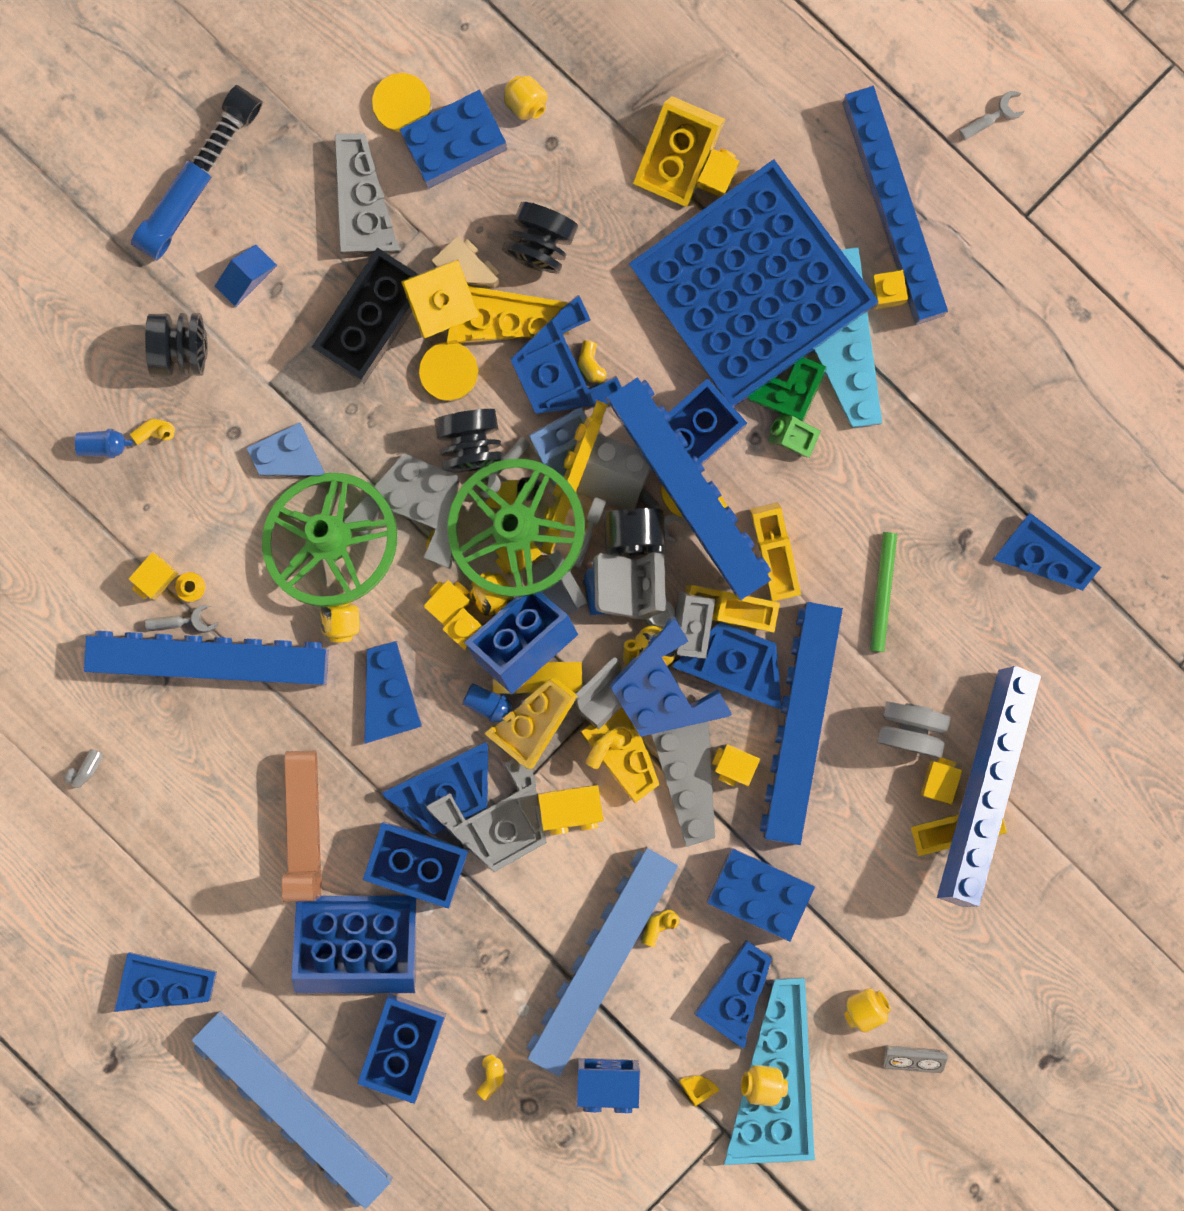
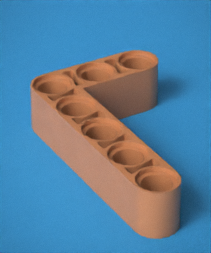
[282,750,322,902]

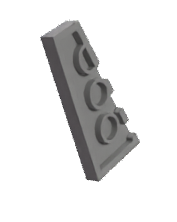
[334,133,400,254]
[651,722,715,847]

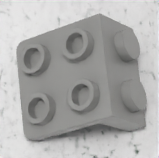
[594,552,666,620]

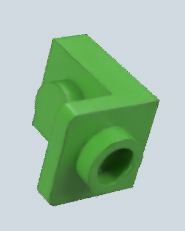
[768,415,821,458]

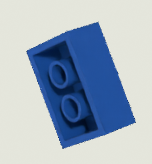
[400,89,507,189]
[668,378,747,465]
[465,592,578,694]
[363,821,469,909]
[706,847,815,942]
[357,994,447,1104]
[577,1058,640,1113]

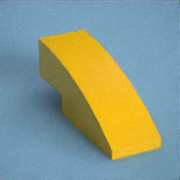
[749,502,801,602]
[685,585,780,632]
[493,662,582,694]
[911,813,1008,856]

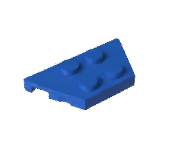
[673,622,782,710]
[382,742,488,834]

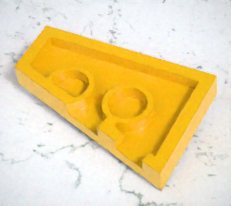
[484,678,578,770]
[580,707,660,804]

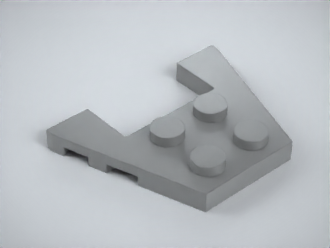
[344,454,460,569]
[425,758,547,872]

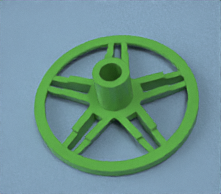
[447,459,585,597]
[262,473,397,607]

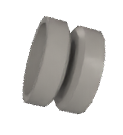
[877,701,951,758]

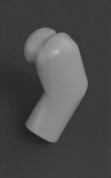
[64,749,103,788]

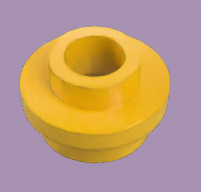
[175,572,206,602]

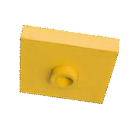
[401,260,479,338]

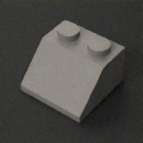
[578,434,651,511]

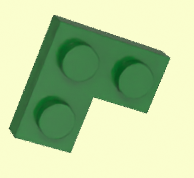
[748,357,827,422]

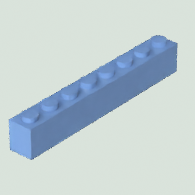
[526,847,678,1077]
[192,1011,393,1209]

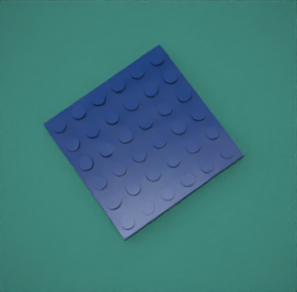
[629,159,879,407]

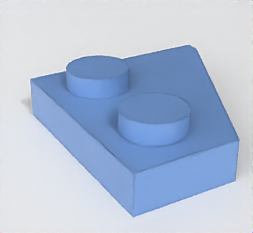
[528,408,587,486]
[247,422,325,476]

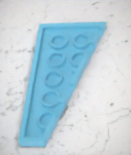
[814,247,882,428]
[724,977,815,1165]

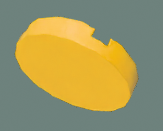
[372,73,431,133]
[419,342,479,402]

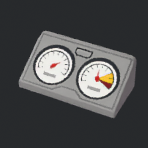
[883,1045,948,1073]

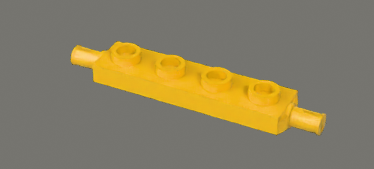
[540,400,608,555]

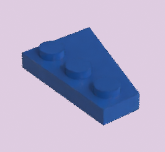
[993,512,1102,591]
[364,641,422,744]
[694,940,772,1049]
[114,952,217,1012]

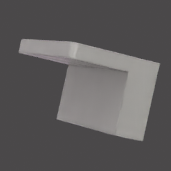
[532,550,588,615]
[674,591,715,659]
[574,657,622,730]

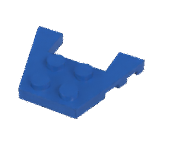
[510,295,622,413]
[610,616,732,736]

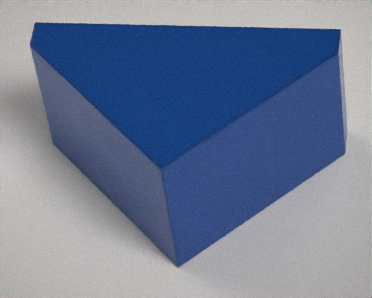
[215,244,277,307]

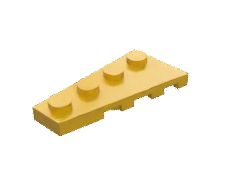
[447,286,570,344]

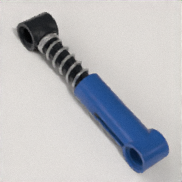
[131,85,263,261]

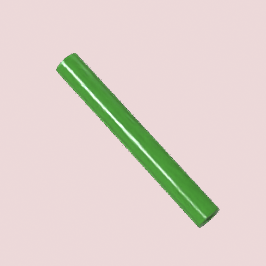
[870,532,898,652]

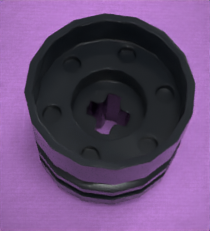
[502,202,578,274]
[145,313,208,377]
[434,409,504,472]

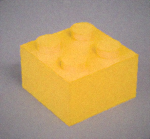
[538,784,604,835]

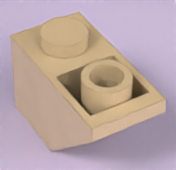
[432,236,499,288]

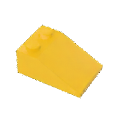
[633,96,726,207]

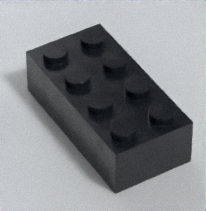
[312,247,419,384]

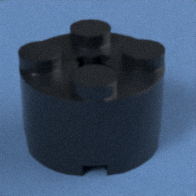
[604,508,666,556]

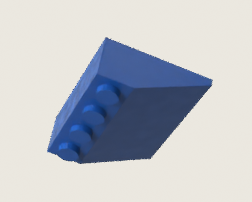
[291,896,417,993]

